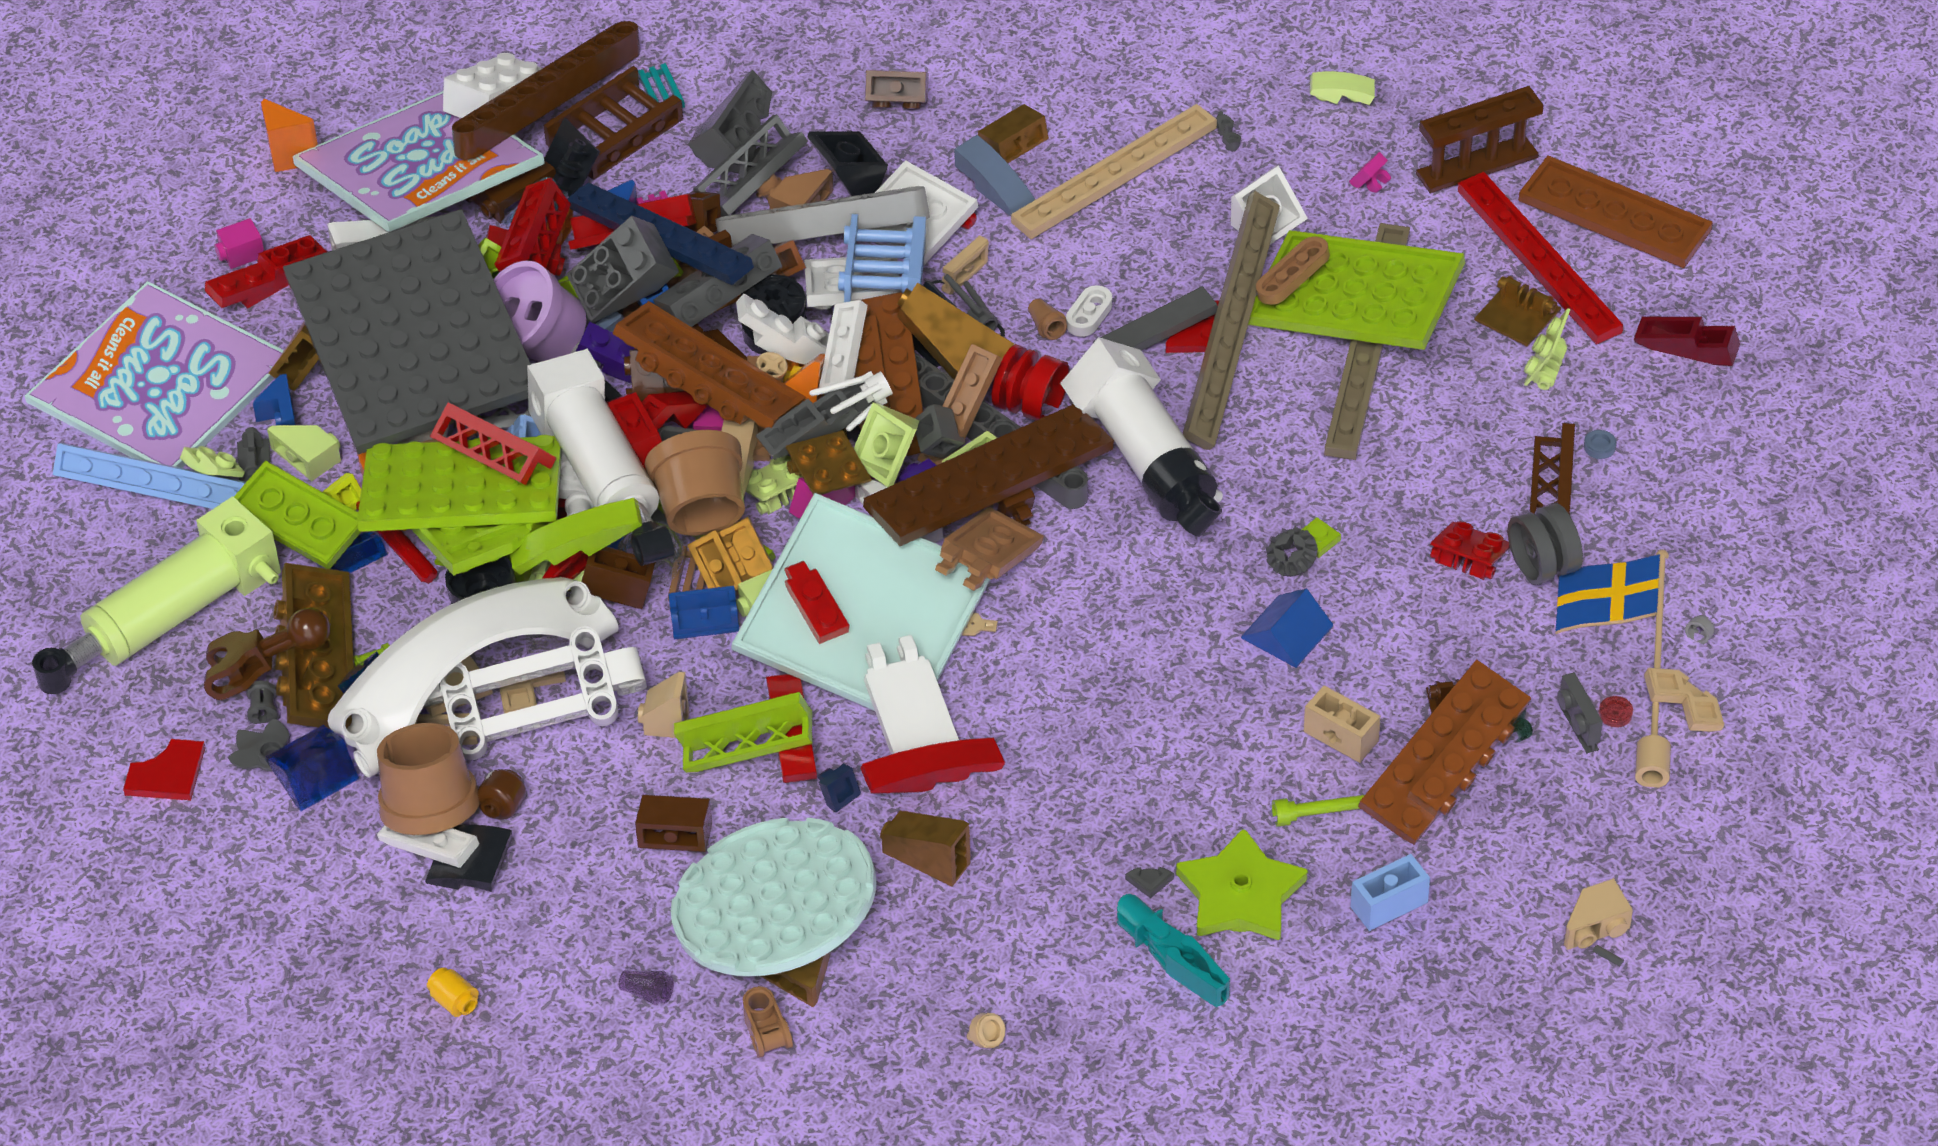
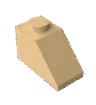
[638,672,690,738]

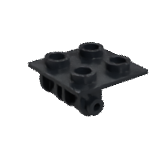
[544,118,600,197]

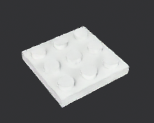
[869,160,978,265]
[804,257,901,309]

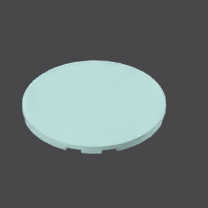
[671,818,877,976]

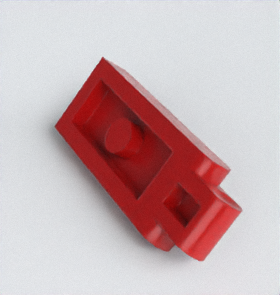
[785,561,850,644]

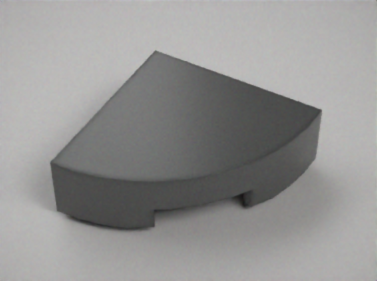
[1125,867,1174,899]

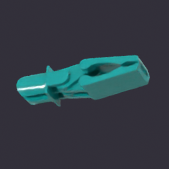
[1117,894,1230,1007]

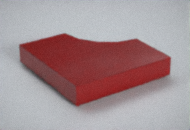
[123,739,206,801]

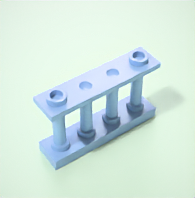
[838,214,926,302]

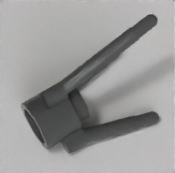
[944,274,998,331]

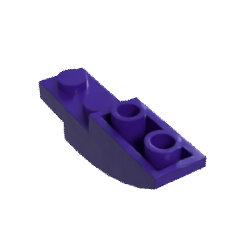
[576,321,636,383]

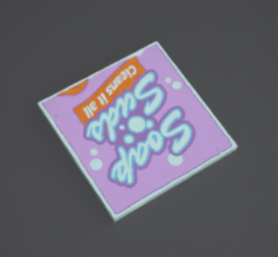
[293,91,545,232]
[25,281,284,468]

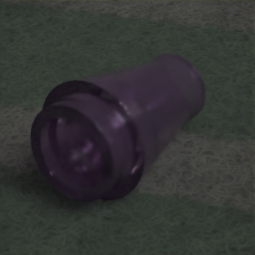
[619,970,674,1005]

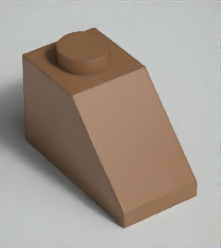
[768,169,833,209]

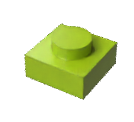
[1301,517,1341,558]

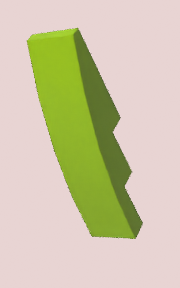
[510,498,642,575]

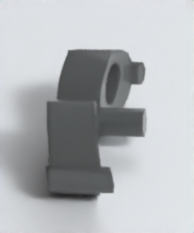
[1216,111,1241,152]

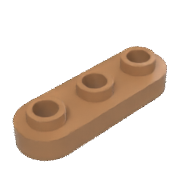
[1256,237,1330,305]

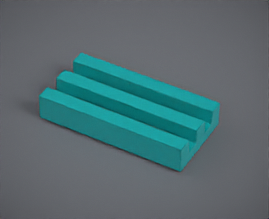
[638,63,685,108]

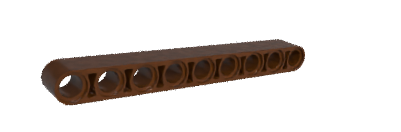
[452,21,640,160]

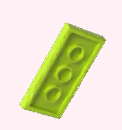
[234,460,361,569]

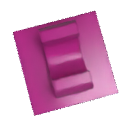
[1349,152,1391,193]

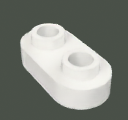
[1066,285,1112,337]

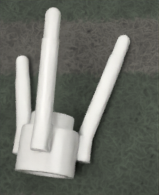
[809,371,893,431]

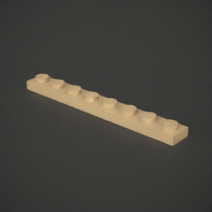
[1011,104,1217,239]

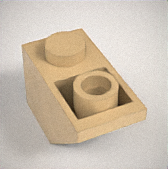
[1564,878,1633,950]

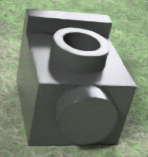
[915,404,965,459]

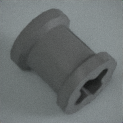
[247,680,278,724]

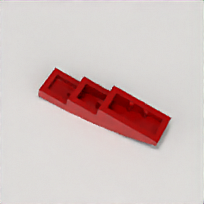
[766,674,817,783]
[860,738,1005,794]

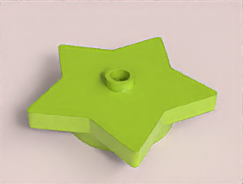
[1176,829,1308,940]

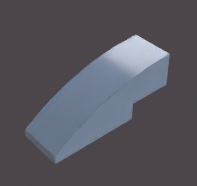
[954,135,1036,216]

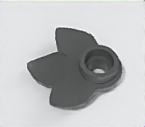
[228,718,290,771]

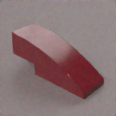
[1634,316,1740,366]

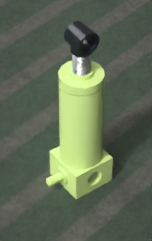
[32,496,281,694]

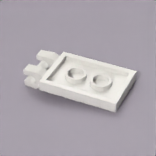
[864,635,959,754]

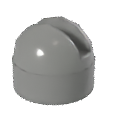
[1685,615,1715,644]

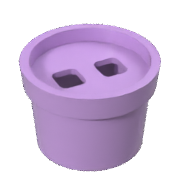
[493,261,586,362]

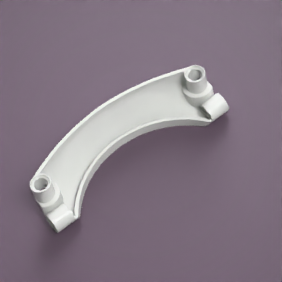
[328,577,619,778]

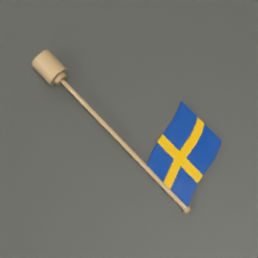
[1555,549,1671,788]

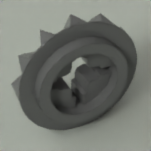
[1266,526,1318,576]

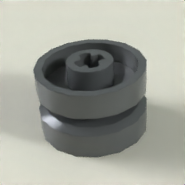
[1507,503,1583,585]

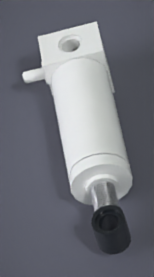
[527,349,674,566]

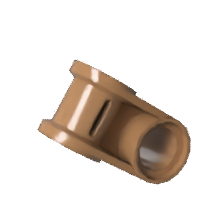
[743,986,793,1058]

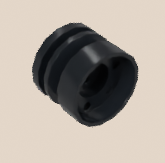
[740,274,807,354]
[445,556,516,604]

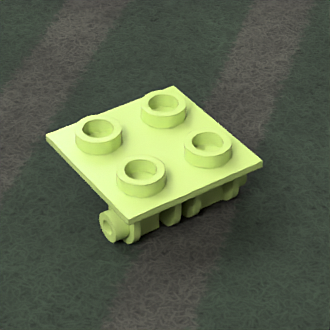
[1523,308,1570,390]
[746,455,802,515]

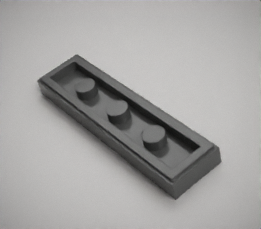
[1093,286,1218,351]

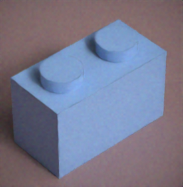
[1350,854,1430,931]

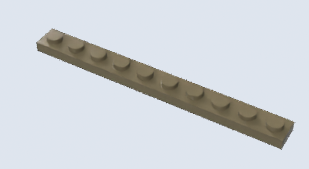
[1183,191,1280,450]
[1324,223,1410,460]

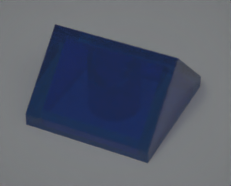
[265,725,359,812]

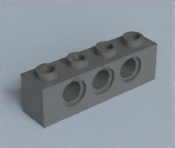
[653,234,782,327]

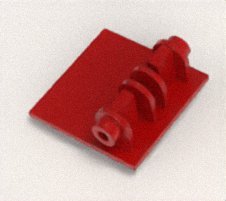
[1430,521,1510,580]

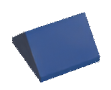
[1241,588,1333,668]

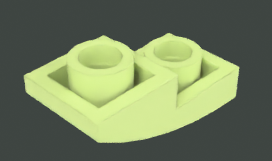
[1310,71,1375,106]
[180,446,245,478]

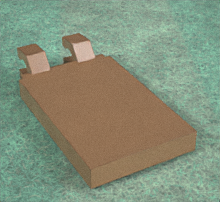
[935,507,1044,591]

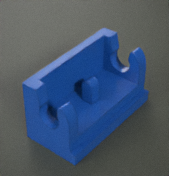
[668,586,739,640]

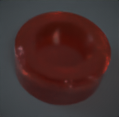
[1599,696,1633,727]

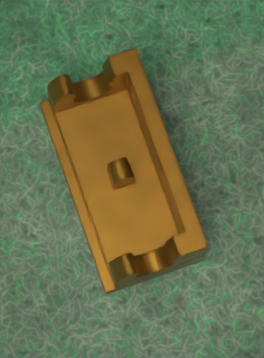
[978,104,1049,163]

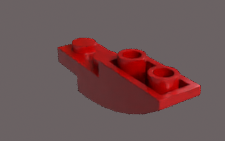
[205,235,327,309]

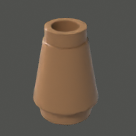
[1028,299,1067,340]

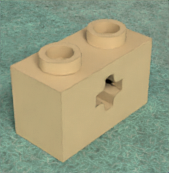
[1304,685,1381,763]

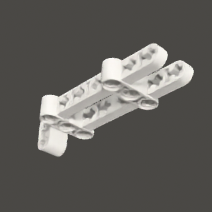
[423,626,647,760]

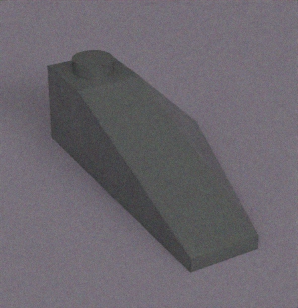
[687,70,772,174]

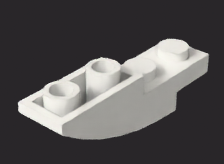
[736,294,829,365]

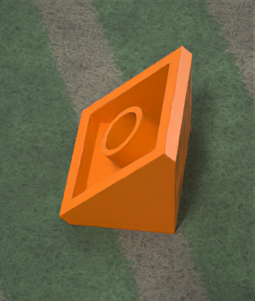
[261,99,318,172]

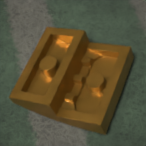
[687,517,774,596]

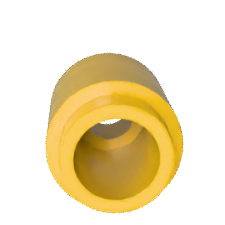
[427,967,479,1017]

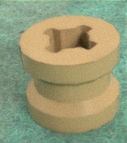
[755,352,788,382]

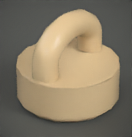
[966,1013,1006,1048]

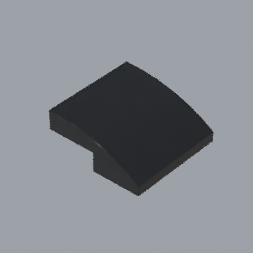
[426,825,512,892]

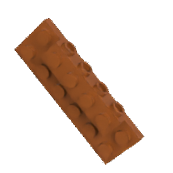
[854,292,924,456]
[613,301,806,428]
[1358,659,1531,845]

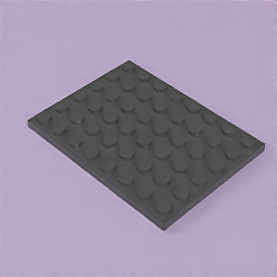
[283,209,531,455]

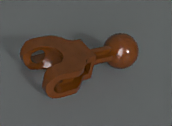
[204,608,330,700]

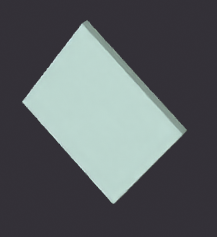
[731,493,991,711]

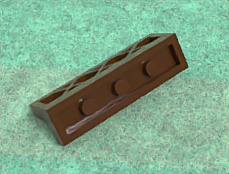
[1530,423,1575,515]

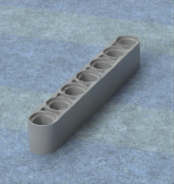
[715,186,930,247]

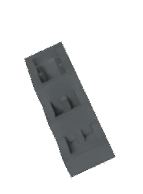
[756,383,887,460]

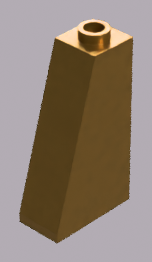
[897,283,1014,380]

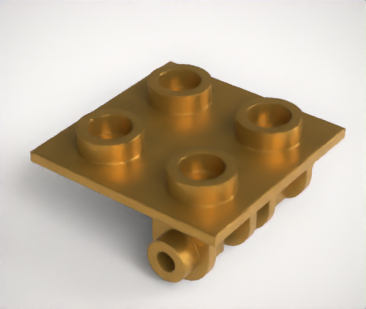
[1474,276,1561,347]
[785,430,871,495]

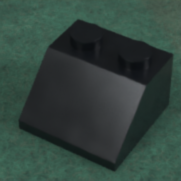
[807,131,888,196]

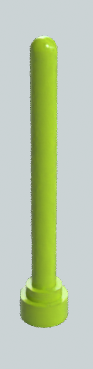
[1271,795,1364,827]

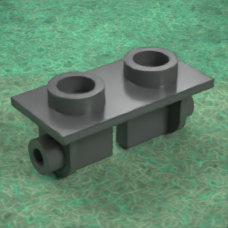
[237,427,270,482]

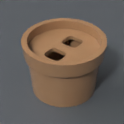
[644,430,745,536]
[377,723,480,835]

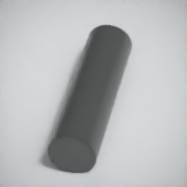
[1593,945,1624,967]

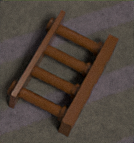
[543,65,683,180]
[1416,86,1544,193]

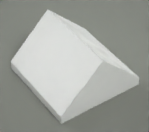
[1231,165,1308,245]

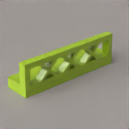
[674,692,812,773]

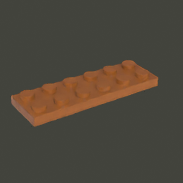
[1518,155,1713,268]

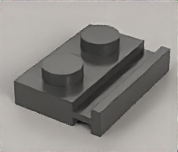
[1557,672,1603,754]

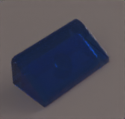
[316,531,388,574]

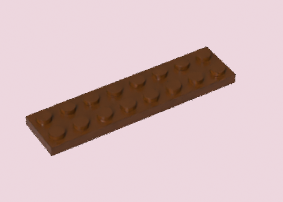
[863,404,1114,546]

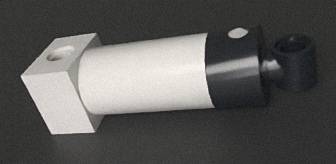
[1060,337,1223,537]

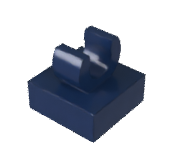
[817,763,861,812]

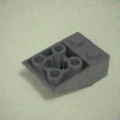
[566,215,679,323]

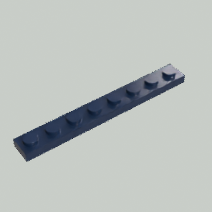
[567,182,754,285]

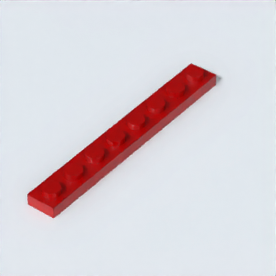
[1458,172,1623,345]

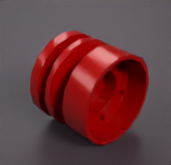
[992,344,1070,421]

